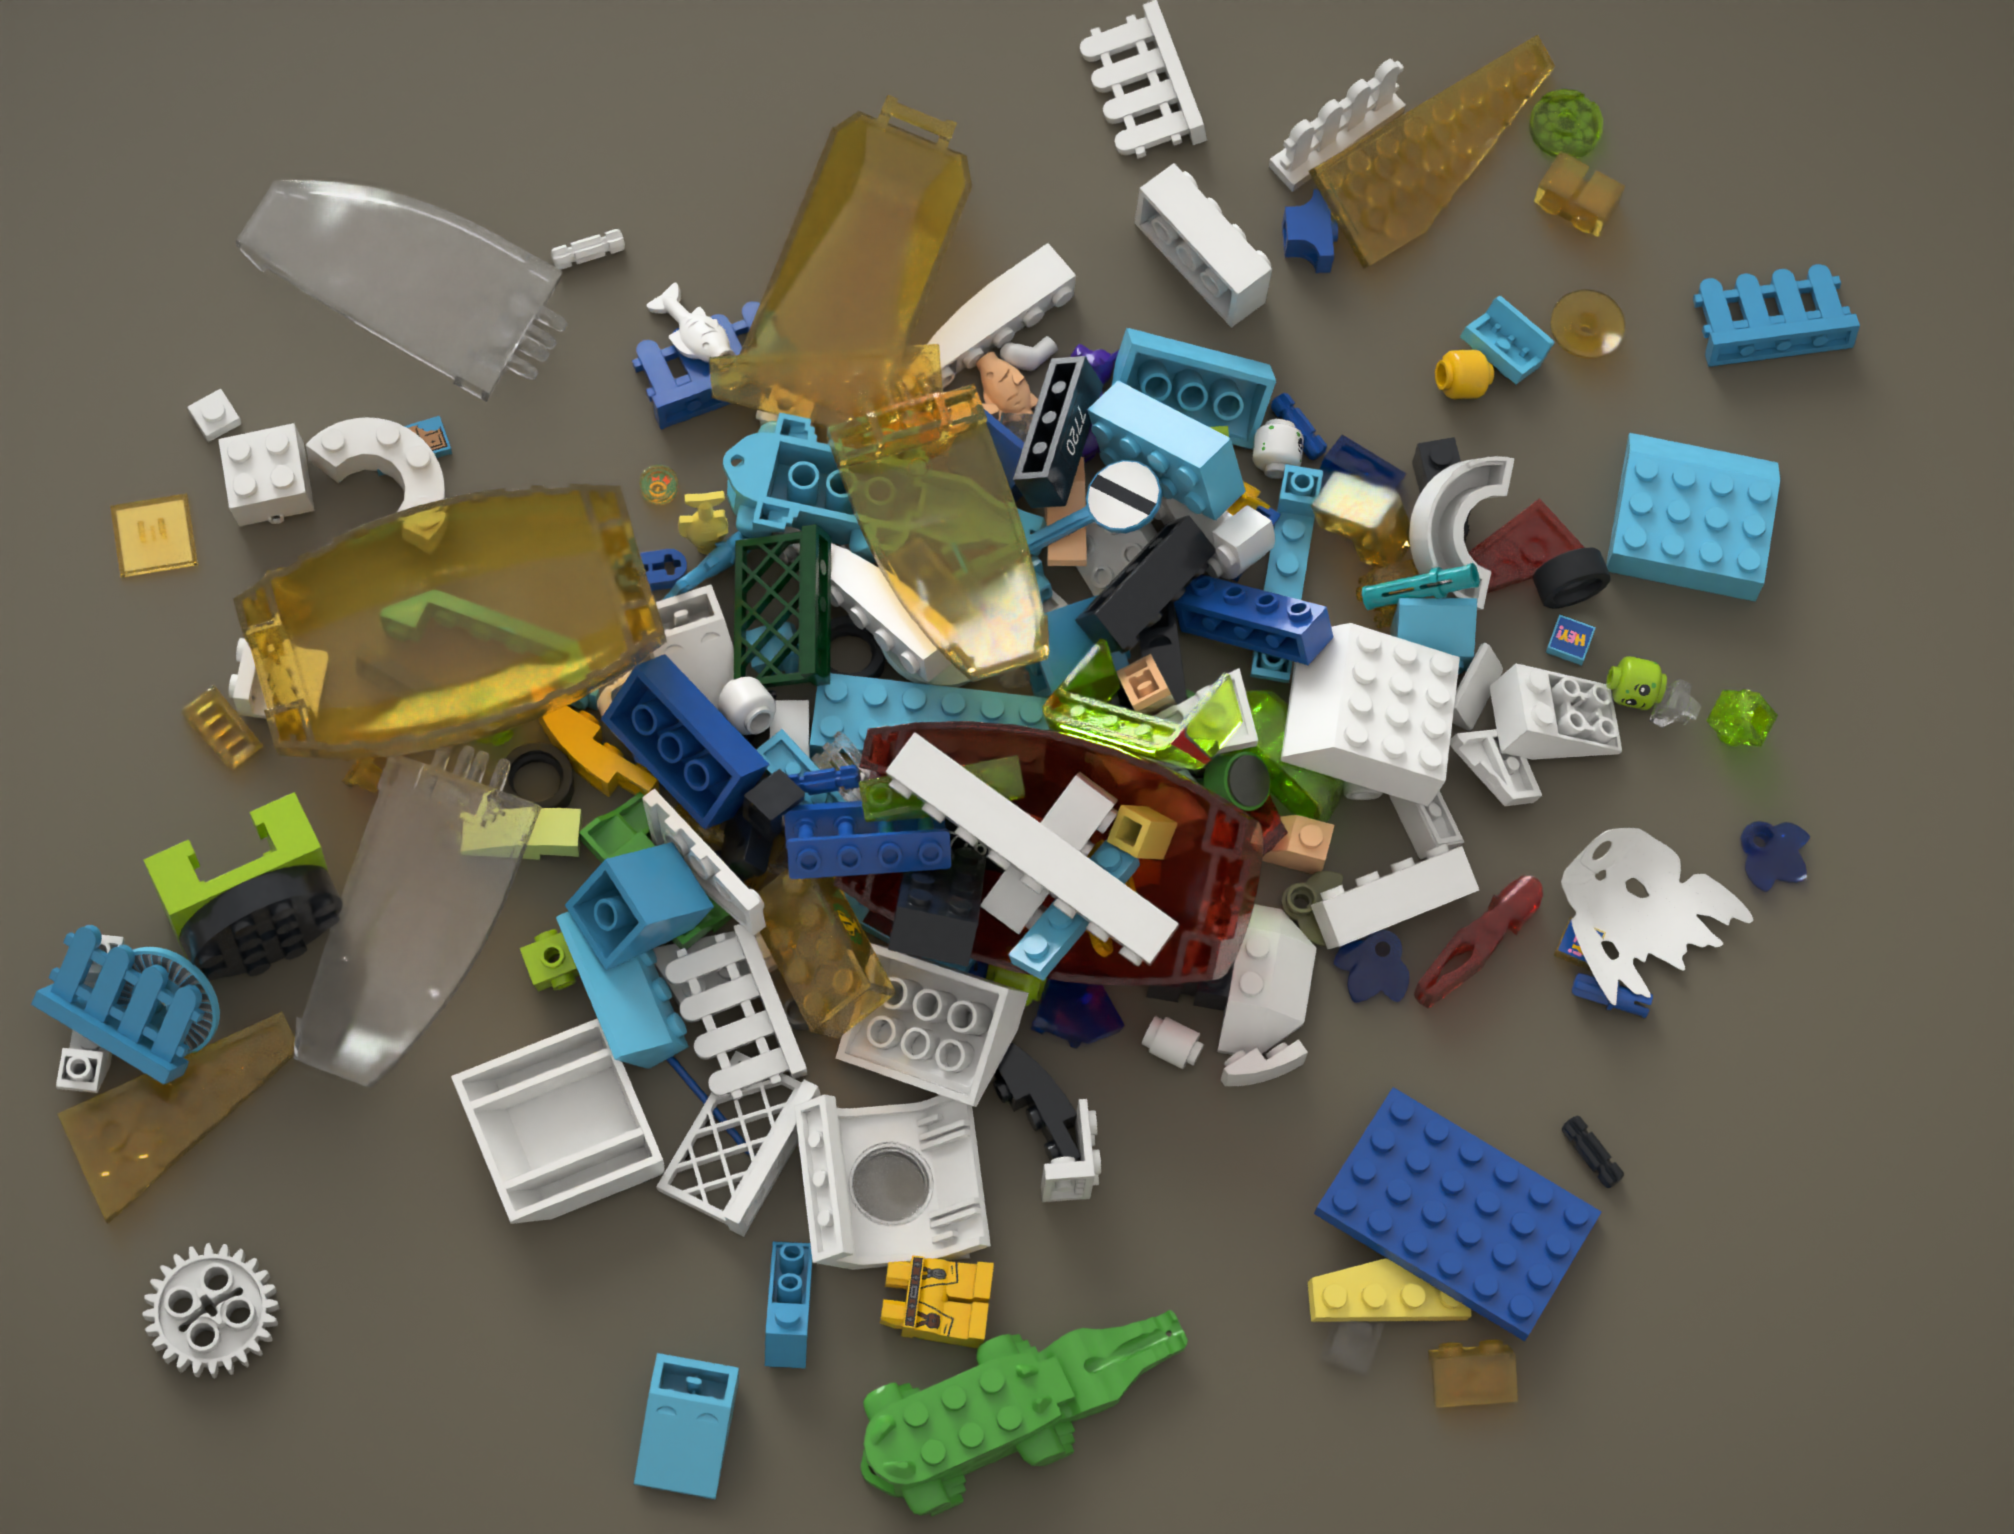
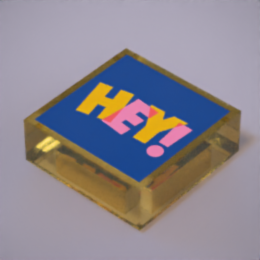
[1554,917,1606,971]

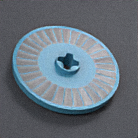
[117,947,220,1056]

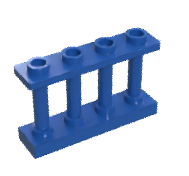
[784,797,951,879]

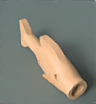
[976,352,1038,430]

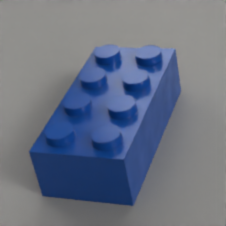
[601,654,770,830]

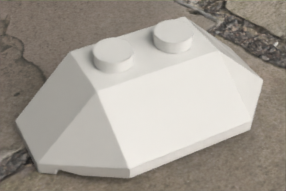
[1217,902,1317,1055]

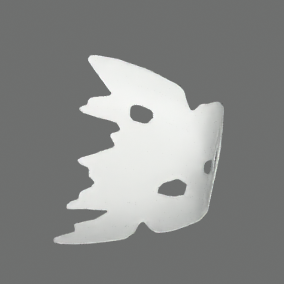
[1561,828,1753,1005]

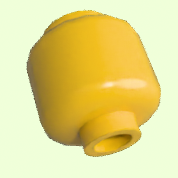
[1435,350,1494,399]

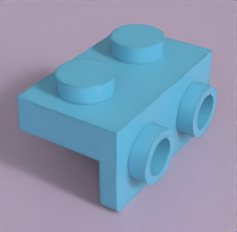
[1460,296,1554,384]

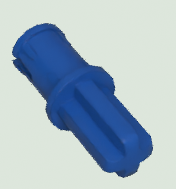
[1572,973,1653,1019]

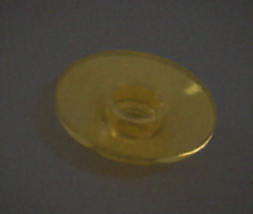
[1550,289,1626,359]

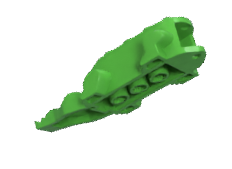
[860,1310,1188,1517]

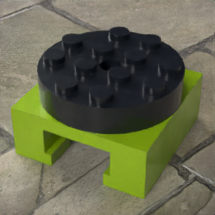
[143,792,343,981]

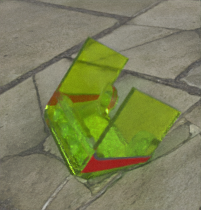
[1042,639,1243,769]

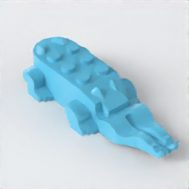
[723,413,1046,563]

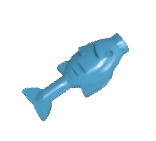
[662,531,752,600]

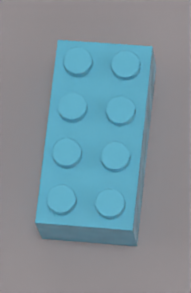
[1087,381,1246,521]

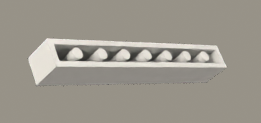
[886,732,1179,967]

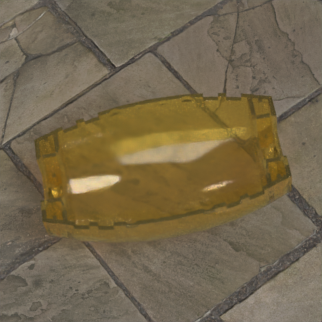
[233,483,667,760]

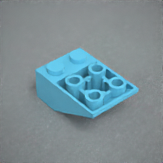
[634,1353,740,1500]

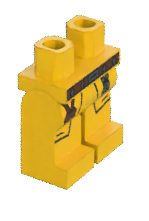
[880,1255,994,1348]

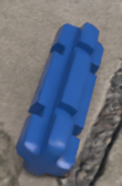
[1271,393,1327,460]
[787,765,861,796]

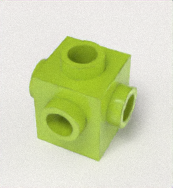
[520,929,580,992]

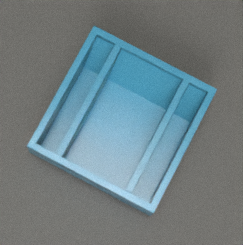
[1606,433,1780,601]

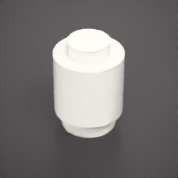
[1142,1016,1204,1069]

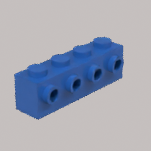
[1174,574,1334,665]

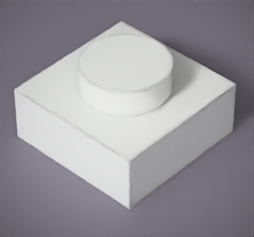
[187,389,241,442]

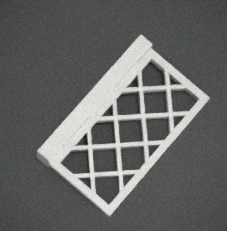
[656,1051,821,1237]

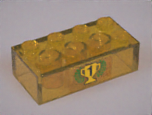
[757,868,896,1039]

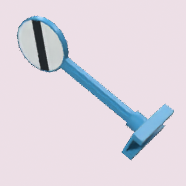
[940,460,1163,610]

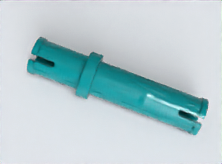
[1362,563,1480,610]

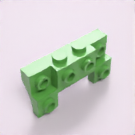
[579,792,733,950]

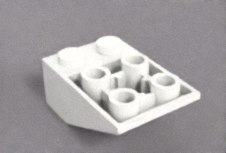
[637,585,734,709]
[1489,663,1622,760]

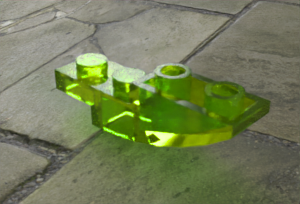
[858,755,1026,822]

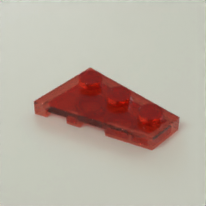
[1468,498,1585,593]

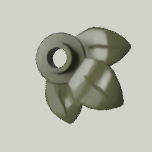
[1281,870,1343,947]

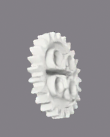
[143,1243,280,1378]

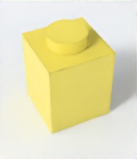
[1106,805,1178,860]

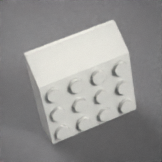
[1280,623,1460,806]
[451,1018,665,1224]

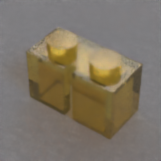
[1534,151,1625,237]

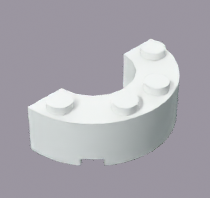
[306,417,446,551]
[1409,456,1515,610]
[1154,496,1275,579]

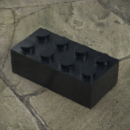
[888,847,987,967]

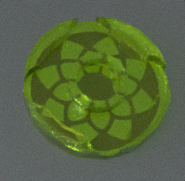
[1529,89,1603,160]

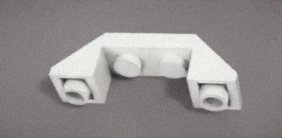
[56,935,125,1093]

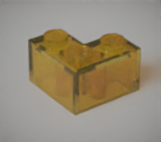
[1311,471,1410,573]

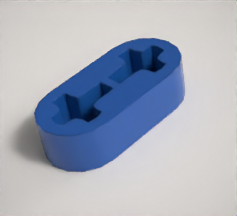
[614,549,687,594]

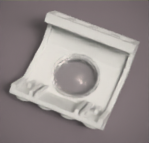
[794,1094,991,1270]

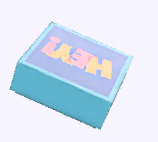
[1545,614,1596,666]

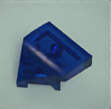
[1031,958,1125,1049]

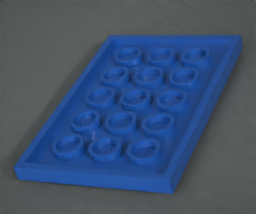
[1314,1087,1601,1341]

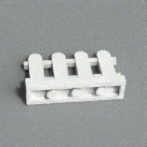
[1080,0,1207,158]
[1269,59,1406,192]
[665,924,807,1101]

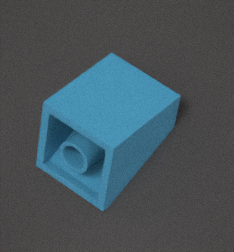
[1009,595,1131,698]
[565,842,714,970]

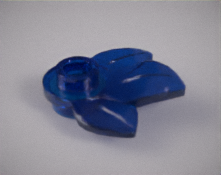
[1740,821,1810,892]
[1333,930,1409,1003]

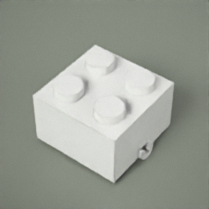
[218,423,315,527]

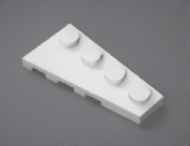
[642,789,766,936]

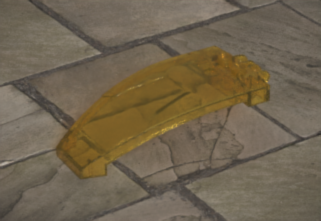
[826,372,1049,682]

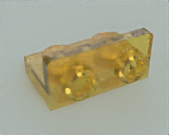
[1428,1339,1518,1408]

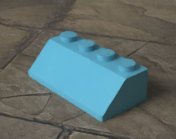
[1112,328,1276,449]
[556,912,689,1069]

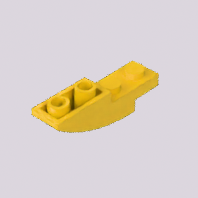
[531,687,660,797]

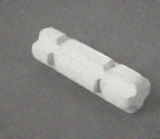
[551,229,625,270]

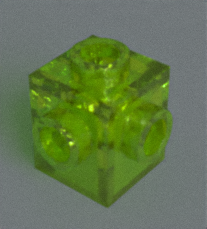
[1706,689,1778,747]

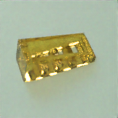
[181,685,263,770]

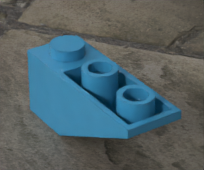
[765,1241,812,1368]

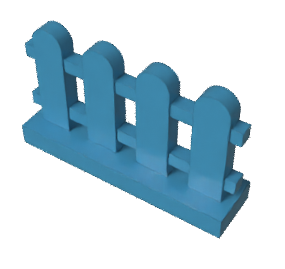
[1693,264,1860,367]
[31,925,205,1085]

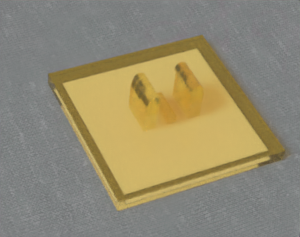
[110,493,198,578]

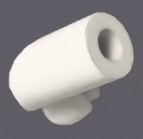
[1000,336,1058,371]

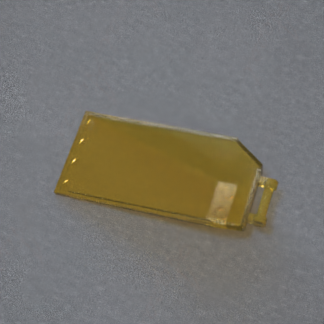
[733,95,973,428]

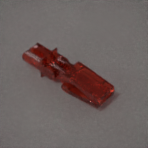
[1413,875,1544,1009]

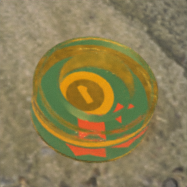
[640,464,678,505]

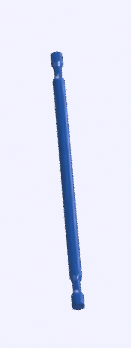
[666,1056,755,1156]

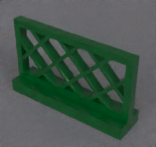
[734,524,831,688]

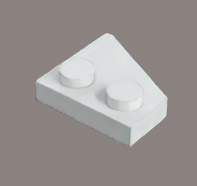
[1450,729,1542,806]

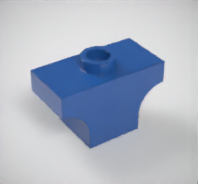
[1282,189,1338,273]

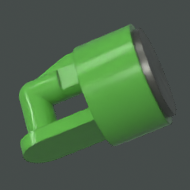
[1196,752,1271,813]

